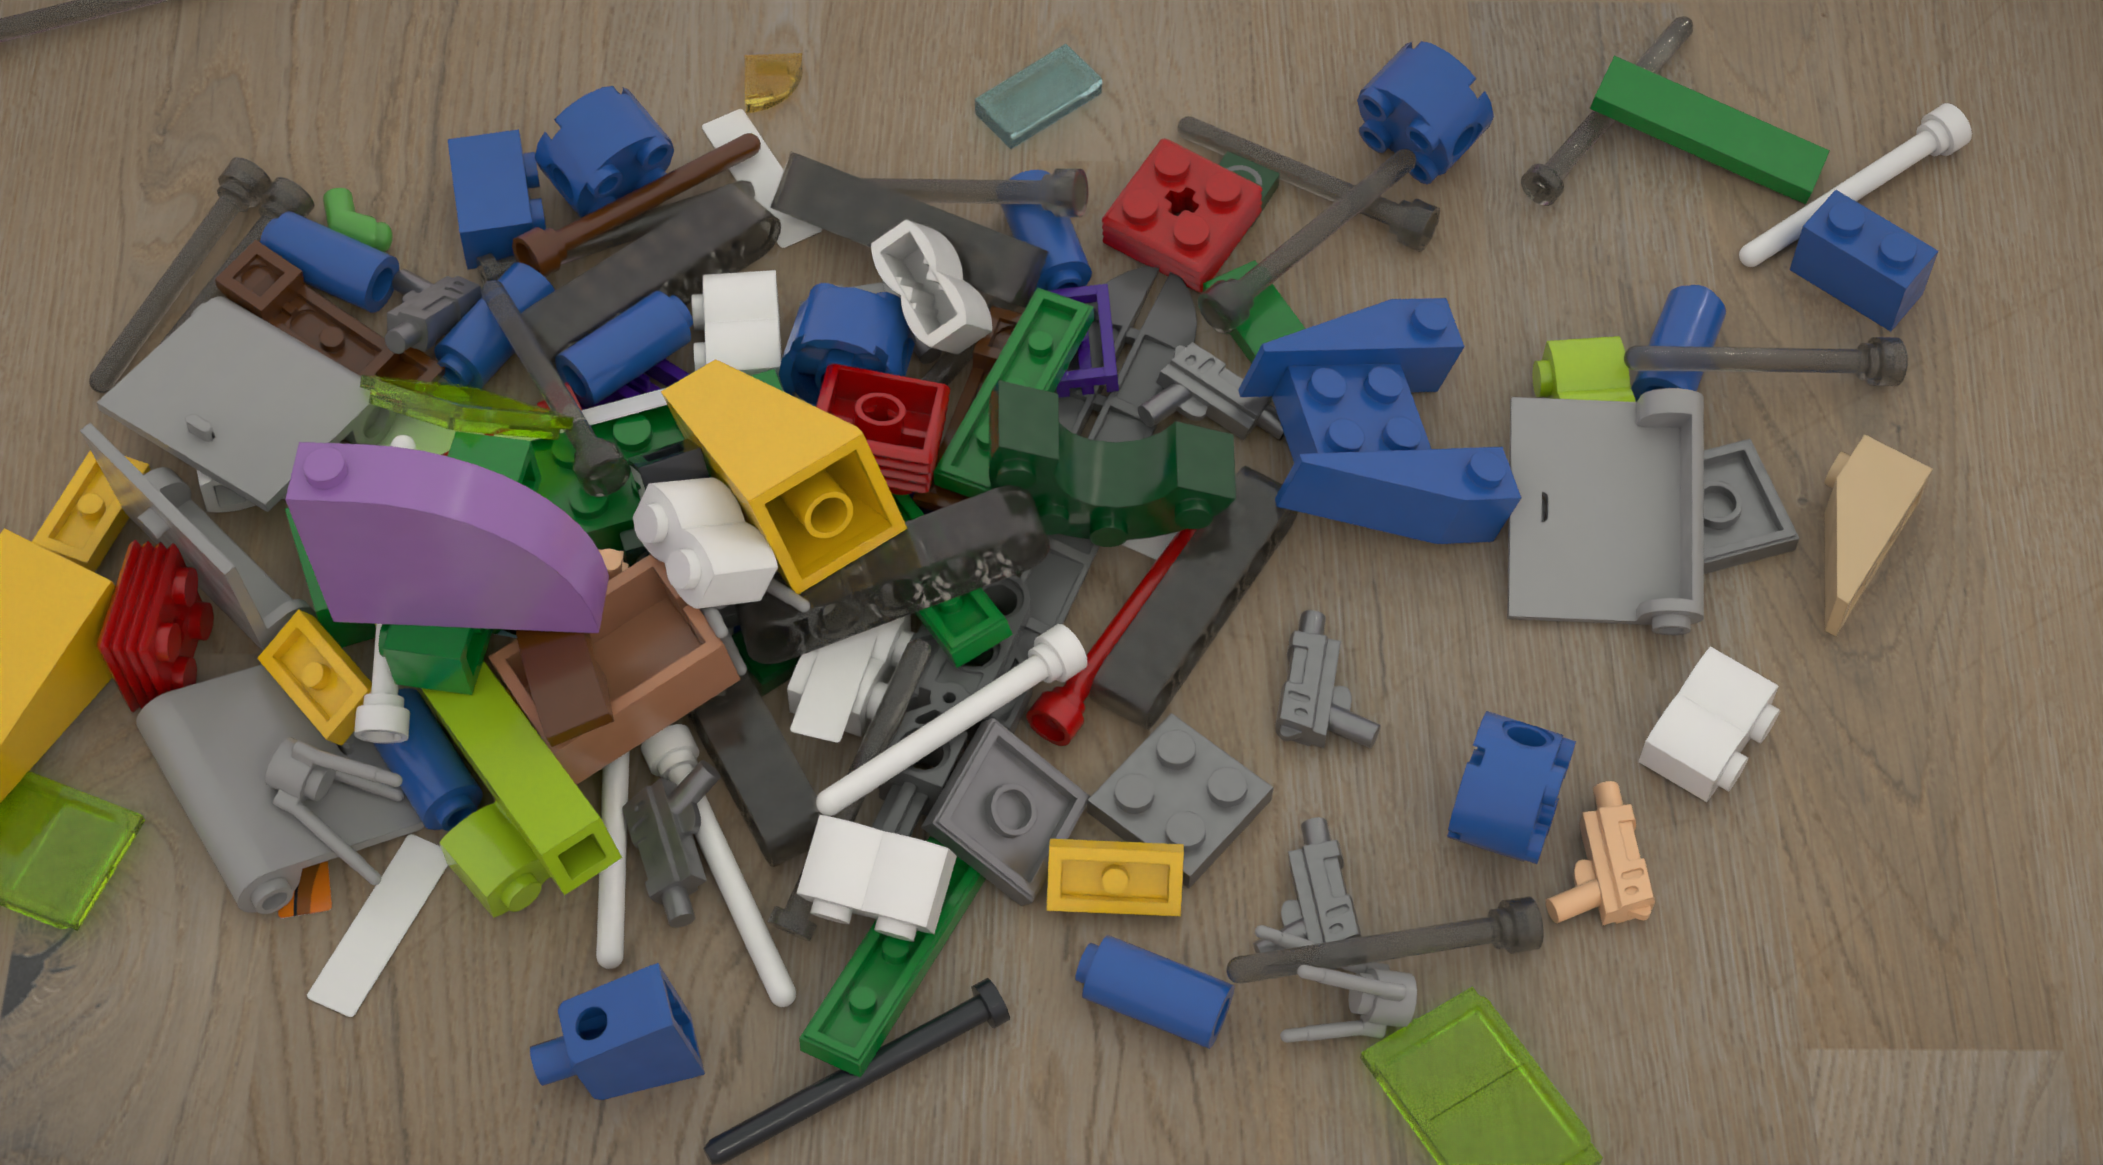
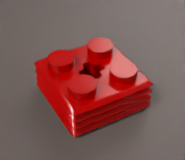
[1102,138,1262,292]
[816,364,951,495]
[97,539,214,713]

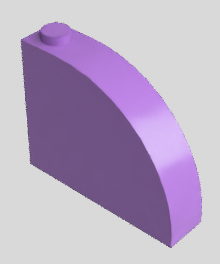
[285,442,609,633]

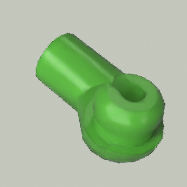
[323,188,393,252]

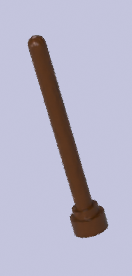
[512,133,761,277]

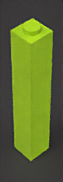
[375,624,623,896]

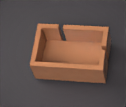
[488,554,741,785]

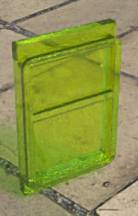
[360,375,574,440]
[0,771,145,931]
[1360,986,1603,1165]

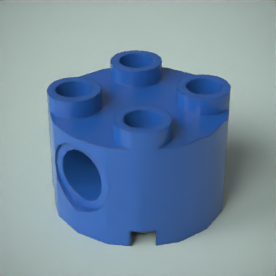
[1357,41,1494,184]
[535,86,674,218]
[778,283,916,407]
[1447,711,1576,864]

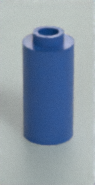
[998,170,1092,291]
[260,211,399,313]
[434,262,559,390]
[1631,285,1726,402]
[555,291,693,408]
[372,688,483,831]
[1075,935,1235,1049]

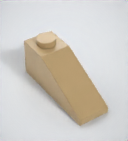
[1824,434,1933,636]

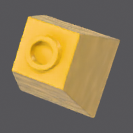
[661,359,908,594]
[0,528,115,803]

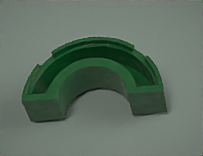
[988,380,1236,547]

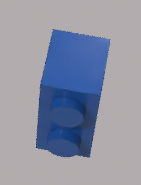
[447,129,546,270]
[1790,190,1938,332]

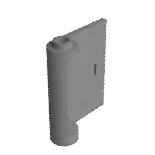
[96,296,398,512]
[1507,388,1704,635]
[80,423,316,651]
[136,664,424,914]

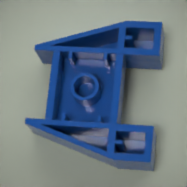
[1238,298,1522,544]

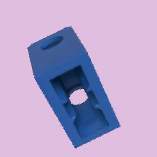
[530,963,705,1100]

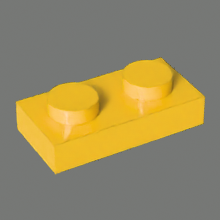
[32,450,151,572]
[257,609,372,746]
[1047,839,1184,917]

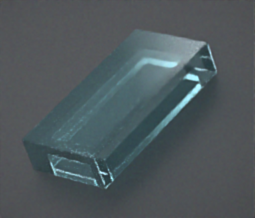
[975,44,1102,149]

